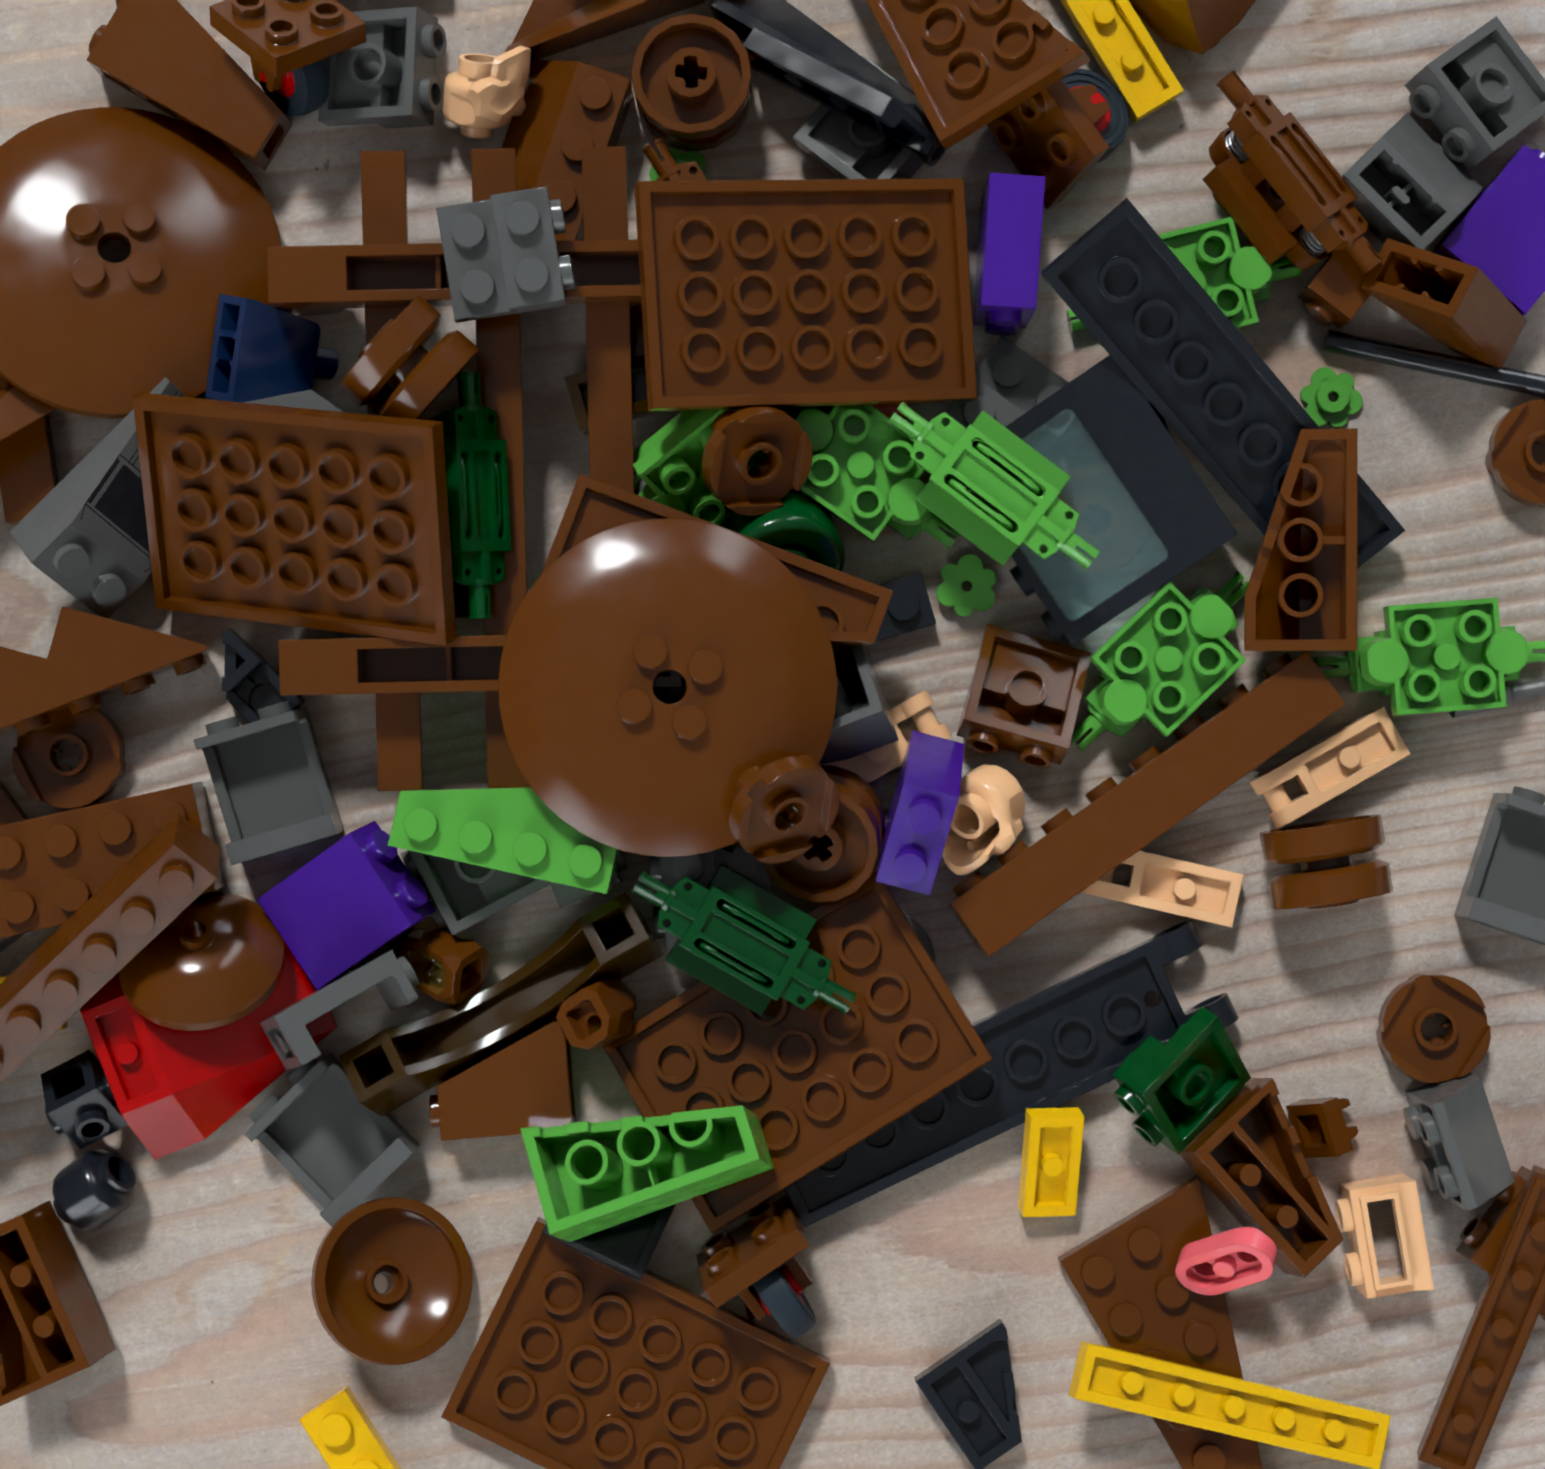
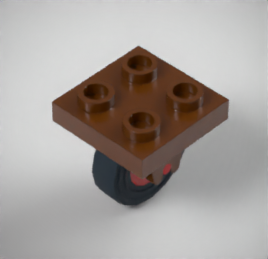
[209,0,366,117]
[987,68,1129,209]
[696,1195,816,1339]

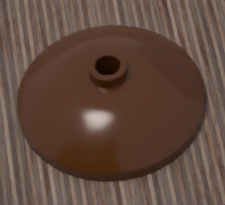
[118,892,286,1031]
[311,1197,473,1365]

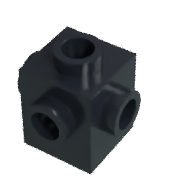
[40,1050,128,1149]

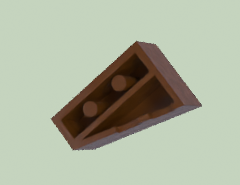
[1179,1078,1344,1278]
[0,1200,116,1406]

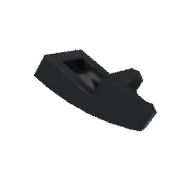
[222,628,306,723]

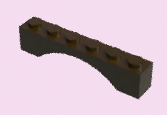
[338,892,664,1117]

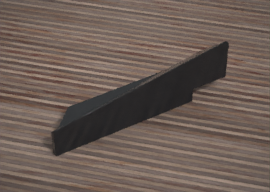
[709,0,939,159]

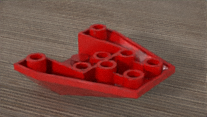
[80,937,338,1160]

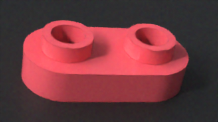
[1175,1227,1278,1296]

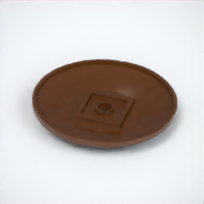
[0,107,281,419]
[498,518,837,857]

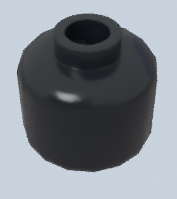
[52,1148,136,1231]

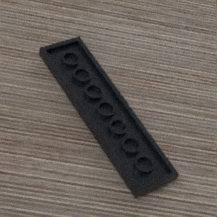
[1041,198,1406,569]

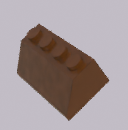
[502,59,633,241]

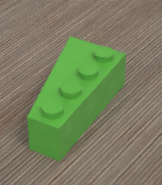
[388,787,620,894]
[520,1105,774,1242]

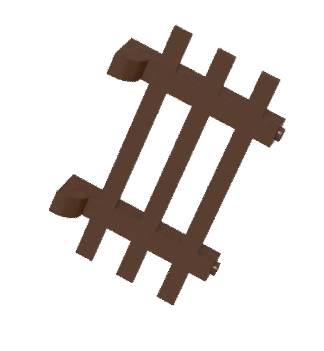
[267,146,683,791]

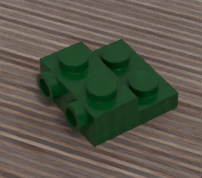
[1113,1006,1251,1155]

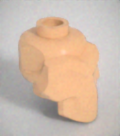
[443,46,531,138]
[942,764,1025,875]

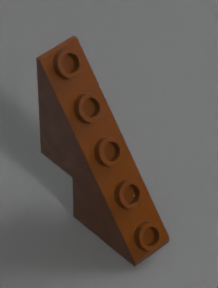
[0,606,208,736]

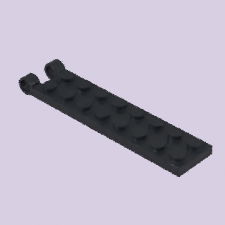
[786,920,1239,1228]

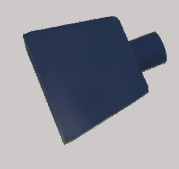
[205,294,339,402]

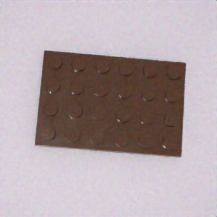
[634,178,977,411]
[133,393,456,645]
[603,871,994,1233]
[441,1217,830,1469]

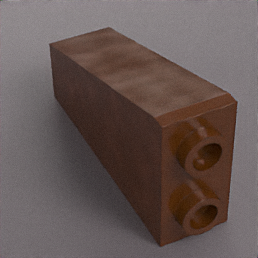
[86,0,292,171]

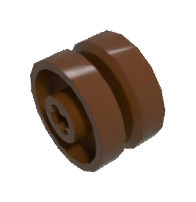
[631,14,752,151]
[338,295,479,419]
[761,765,885,902]
[1259,814,1393,910]

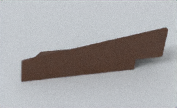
[505,0,705,62]

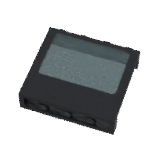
[1006,355,1238,646]

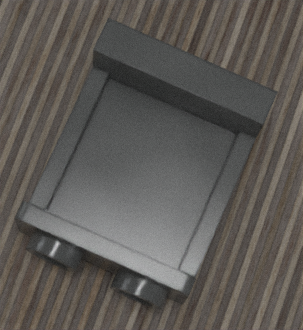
[194,700,344,866]
[1454,786,1545,945]
[260,950,419,1070]
[244,1053,420,1227]

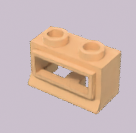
[1334,1173,1434,1299]

